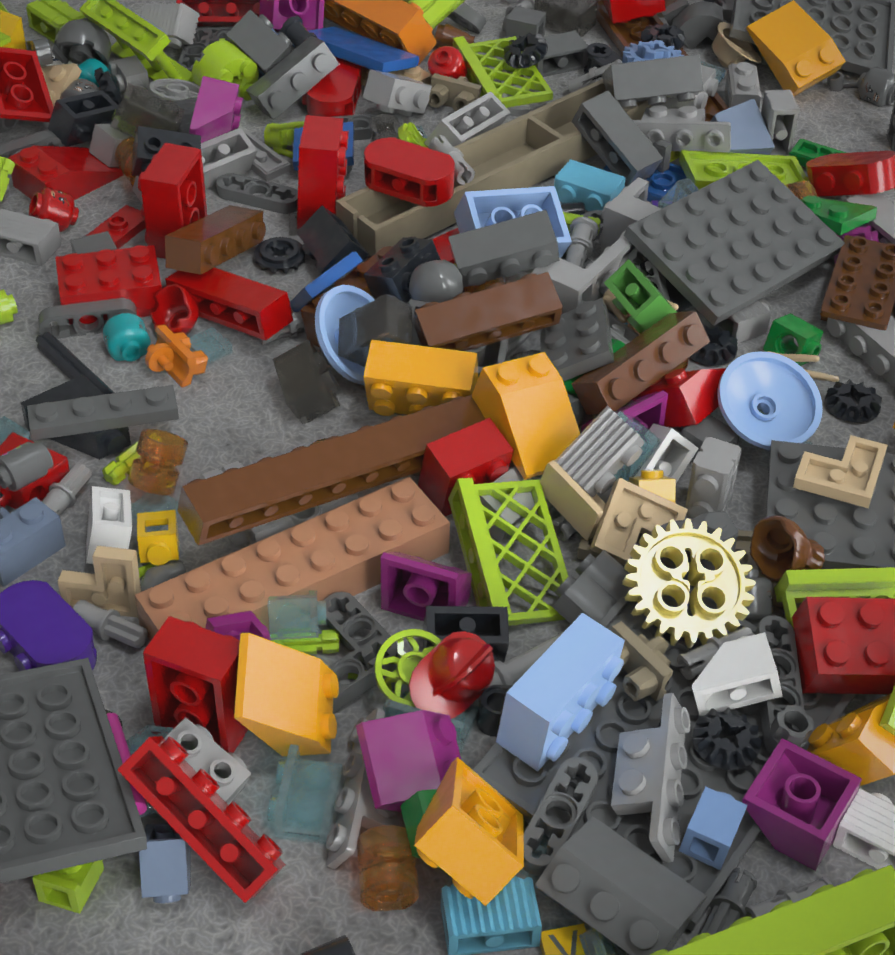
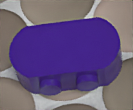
[0,580,97,671]

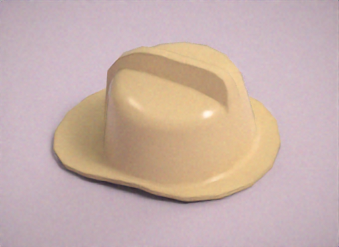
[712,22,762,68]

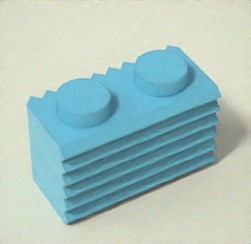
[554,159,626,211]
[441,876,542,955]

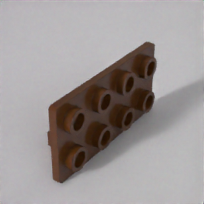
[820,235,895,331]

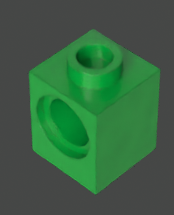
[763,313,824,366]

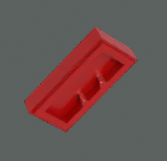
[86,205,146,249]

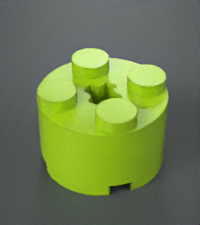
[192,40,259,101]

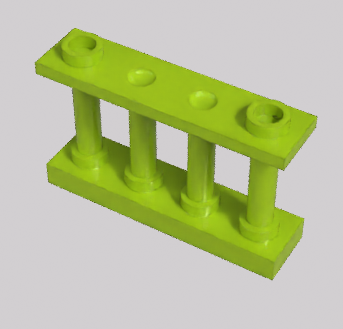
[79,0,193,82]

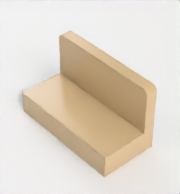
[540,460,606,541]

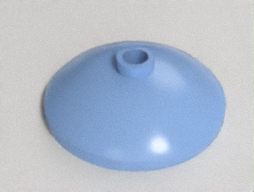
[315,285,396,385]
[717,351,822,450]

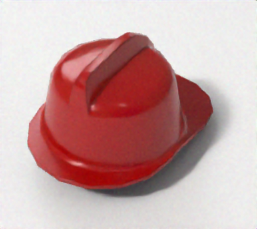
[409,631,495,719]

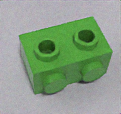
[604,260,678,334]

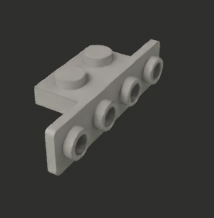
[633,105,731,152]
[611,693,690,863]
[326,707,403,870]

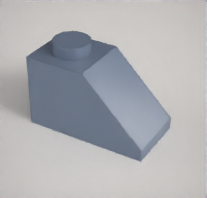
[139,823,191,903]

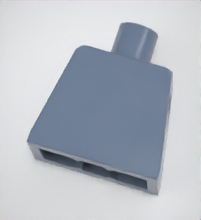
[710,99,775,155]

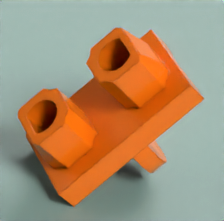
[145,325,208,387]

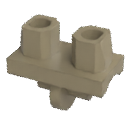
[428,73,482,112]
[611,621,673,702]

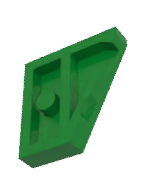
[801,196,877,235]

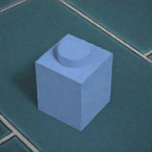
[679,786,747,870]

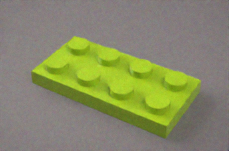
[679,150,812,197]

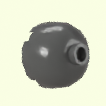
[52,18,111,66]

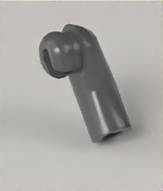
[140,561,186,592]

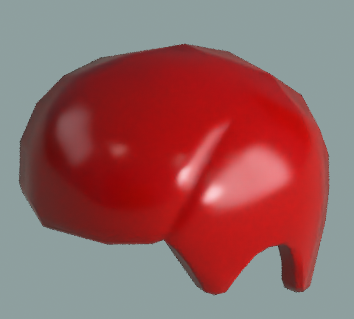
[150,284,199,335]

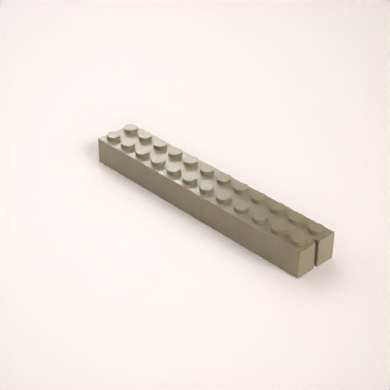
[336,79,652,258]

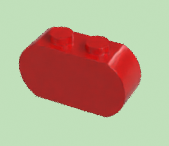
[302,56,362,117]
[364,137,455,207]
[806,150,895,196]

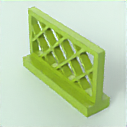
[453,36,553,108]
[448,478,568,626]
[774,567,895,627]

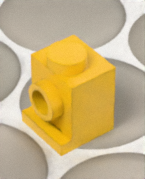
[137,510,179,566]

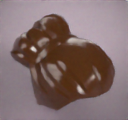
[750,515,825,581]

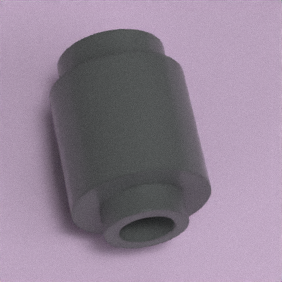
[0,441,54,492]

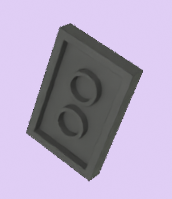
[539,298,614,381]

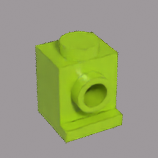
[32,860,104,914]

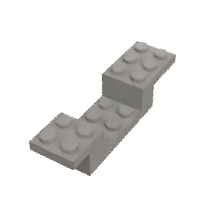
[506,177,662,359]

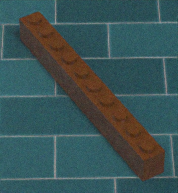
[177,395,485,546]

